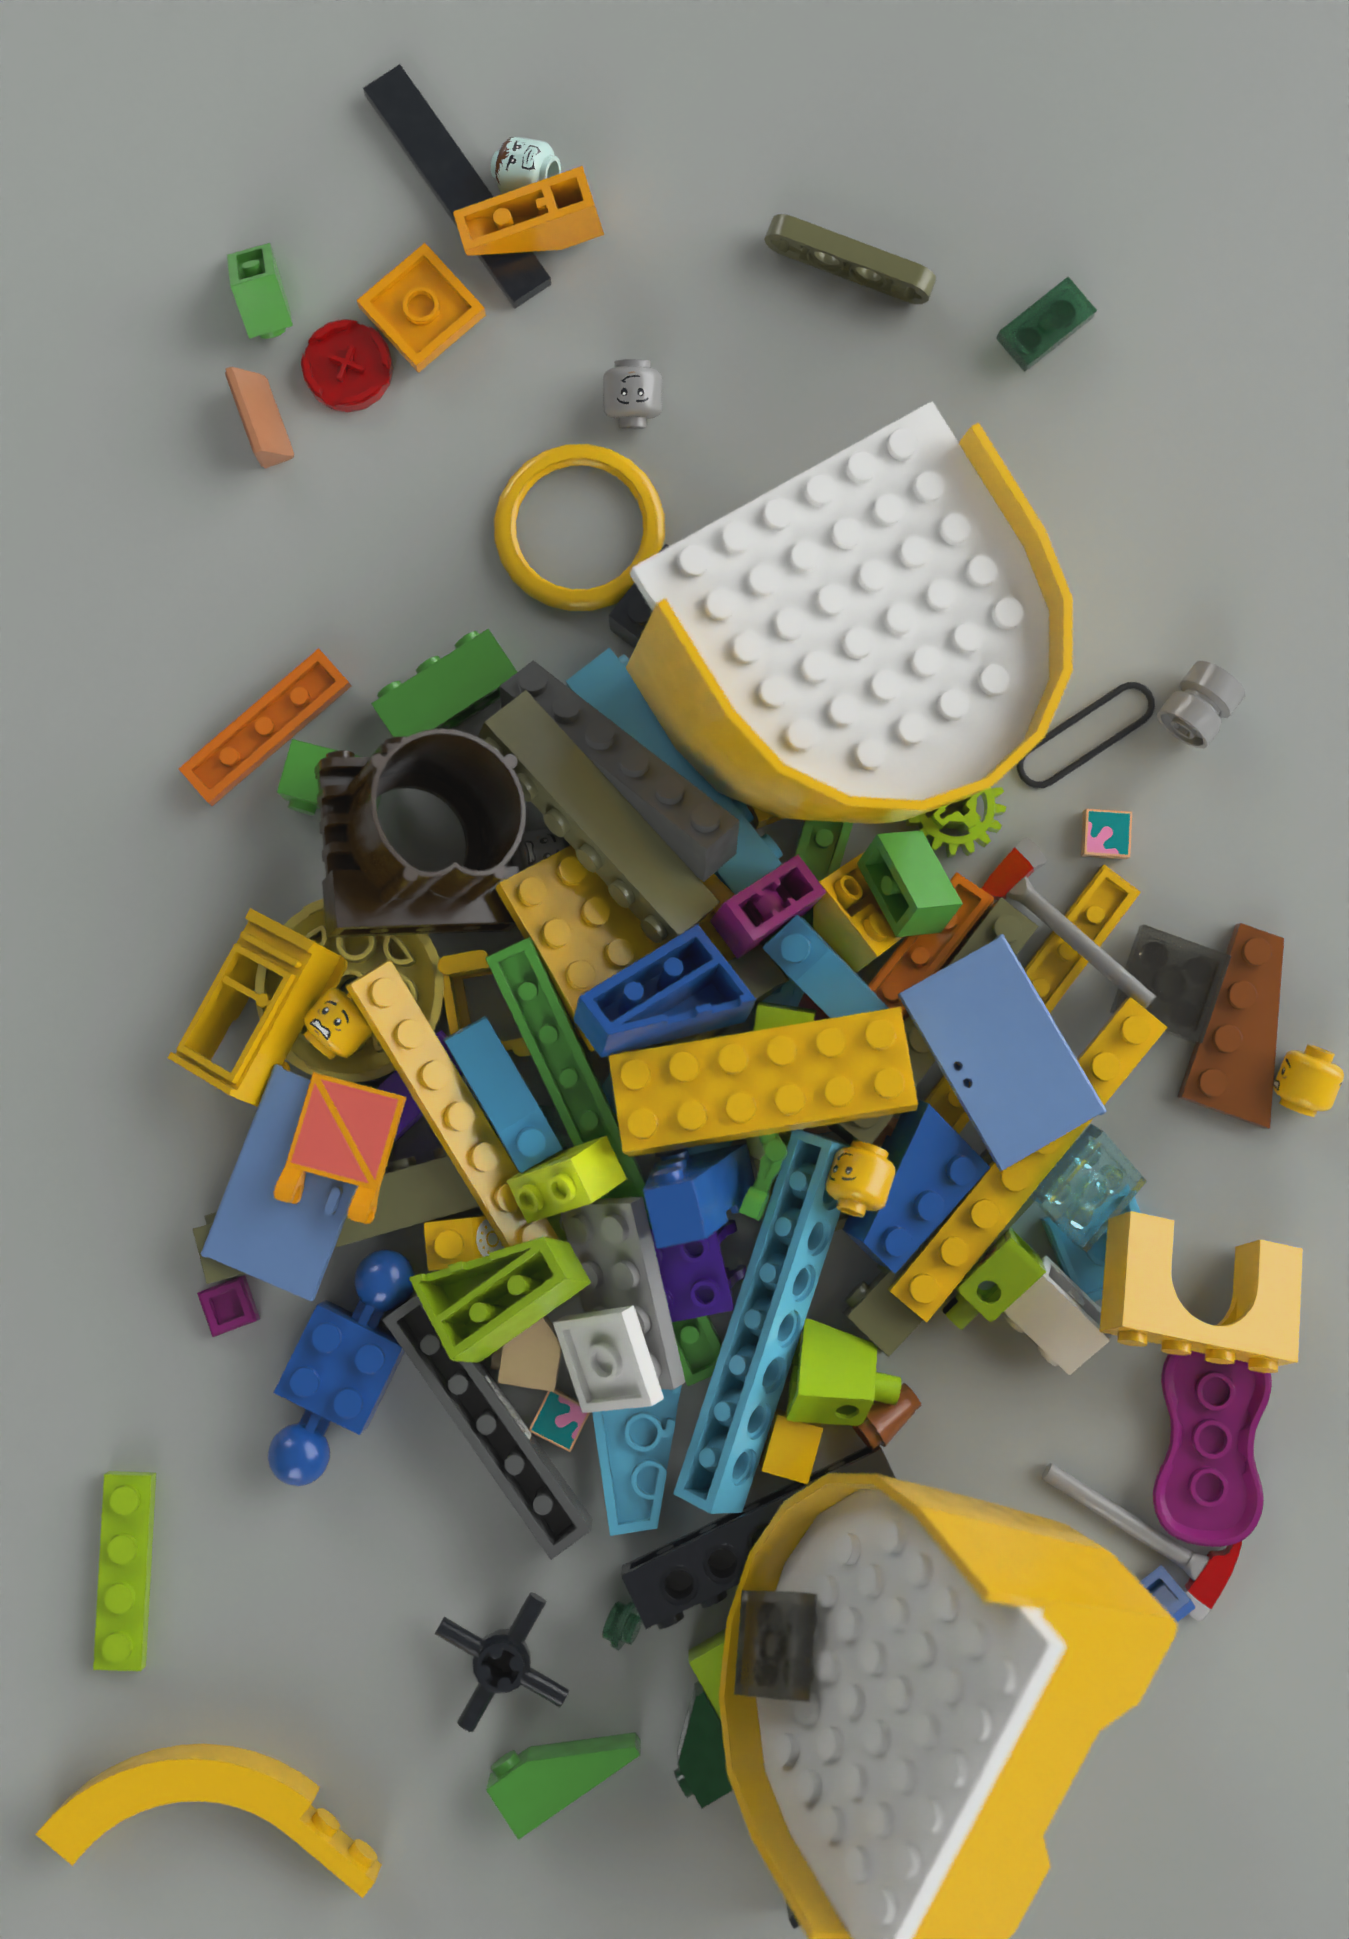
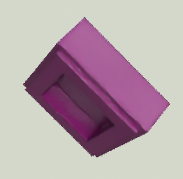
[197,1275,260,1337]

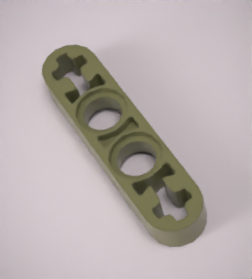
[764,214,936,304]

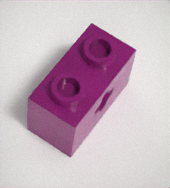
[710,854,826,959]

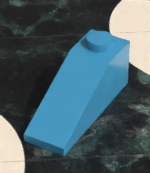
[763,915,889,1018]
[443,1016,563,1173]

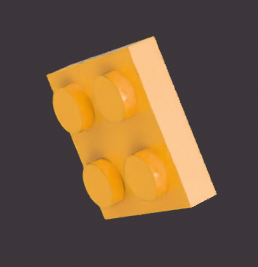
[357,243,486,373]

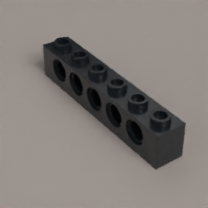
[621,1445,896,1629]

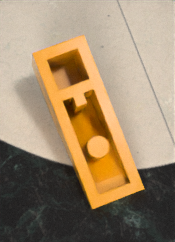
[453,166,604,256]

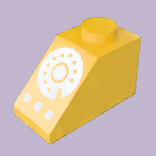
[424,1215,504,1271]

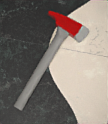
[981,837,1156,1009]
[1042,1463,1242,1621]

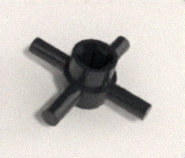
[435,1592,569,1732]

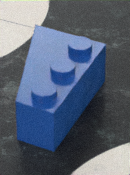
[573,924,756,1058]
[842,1099,990,1274]

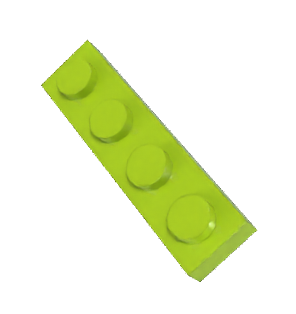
[93,1471,156,1671]

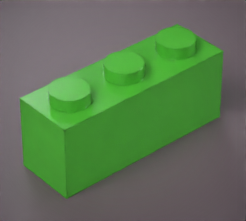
[371,628,517,737]

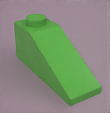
[486,1732,641,1840]

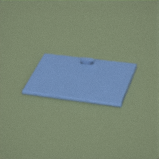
[898,934,1107,1171]
[201,1064,358,1301]

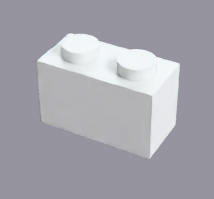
[1003,1255,1112,1375]

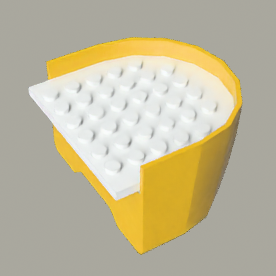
[626,401,1073,824]
[719,1473,1177,1939]

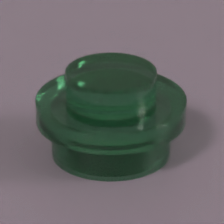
[602,1601,642,1651]

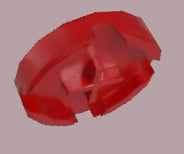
[301,319,393,412]

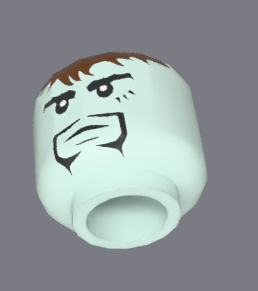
[491,137,561,194]

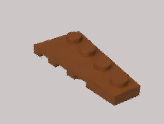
[1177,923,1284,1129]

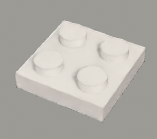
[553,1305,664,1413]

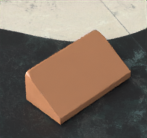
[224,367,294,468]

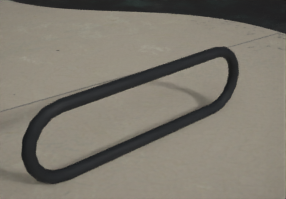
[1017,682,1155,788]

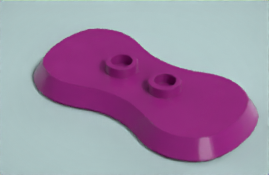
[1152,1351,1272,1547]

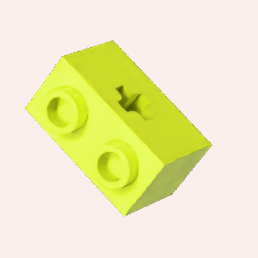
[507,1136,627,1224]

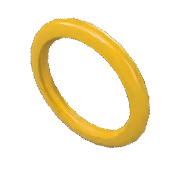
[494,444,665,611]

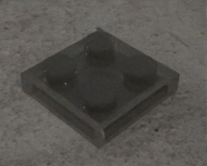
[1110,924,1231,1044]
[734,1590,817,1702]

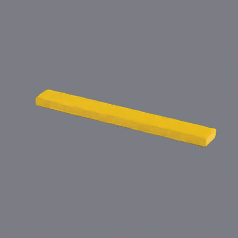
[924,864,1141,1134]

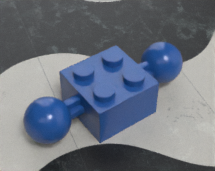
[268,1250,415,1486]

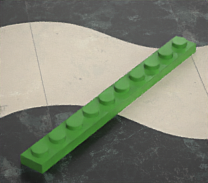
[485,937,722,1387]

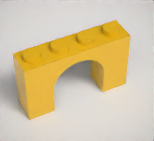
[1099,1211,1303,1373]

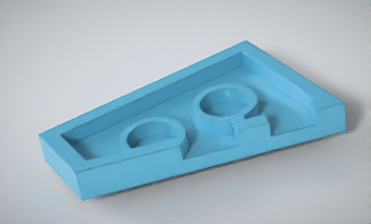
[592,1385,682,1536]

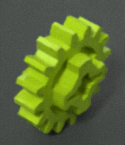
[905,787,1006,858]

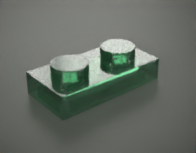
[996,277,1097,372]

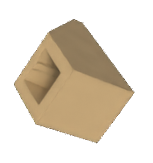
[491,1315,562,1392]

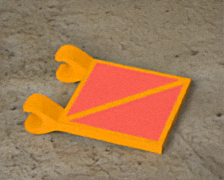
[273,1072,407,1224]

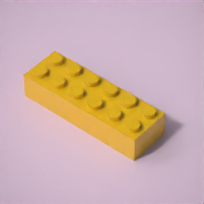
[608,1007,918,1157]

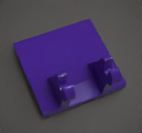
[650,1219,747,1322]

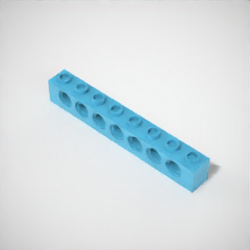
[673,1129,851,1514]

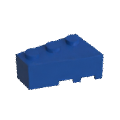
[643,1143,755,1249]

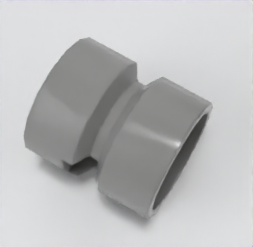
[1157,661,1245,749]

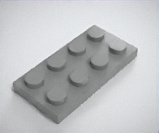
[561,1197,685,1390]

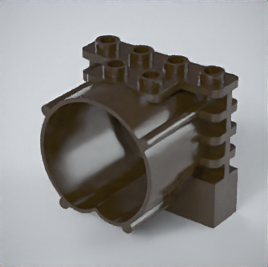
[314,729,526,938]

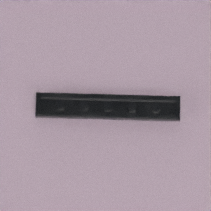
[363,64,552,309]

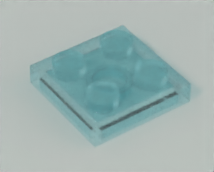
[1029,1124,1147,1253]

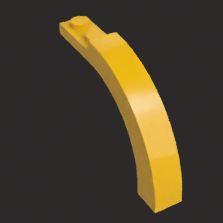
[35,1744,382,1898]

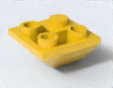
[813,851,905,973]

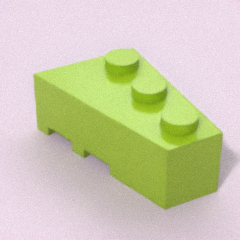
[408,1236,591,1363]

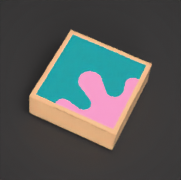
[1081,809,1132,859]
[529,1388,590,1452]

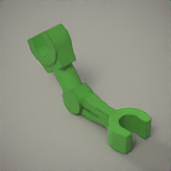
[739,1133,788,1221]

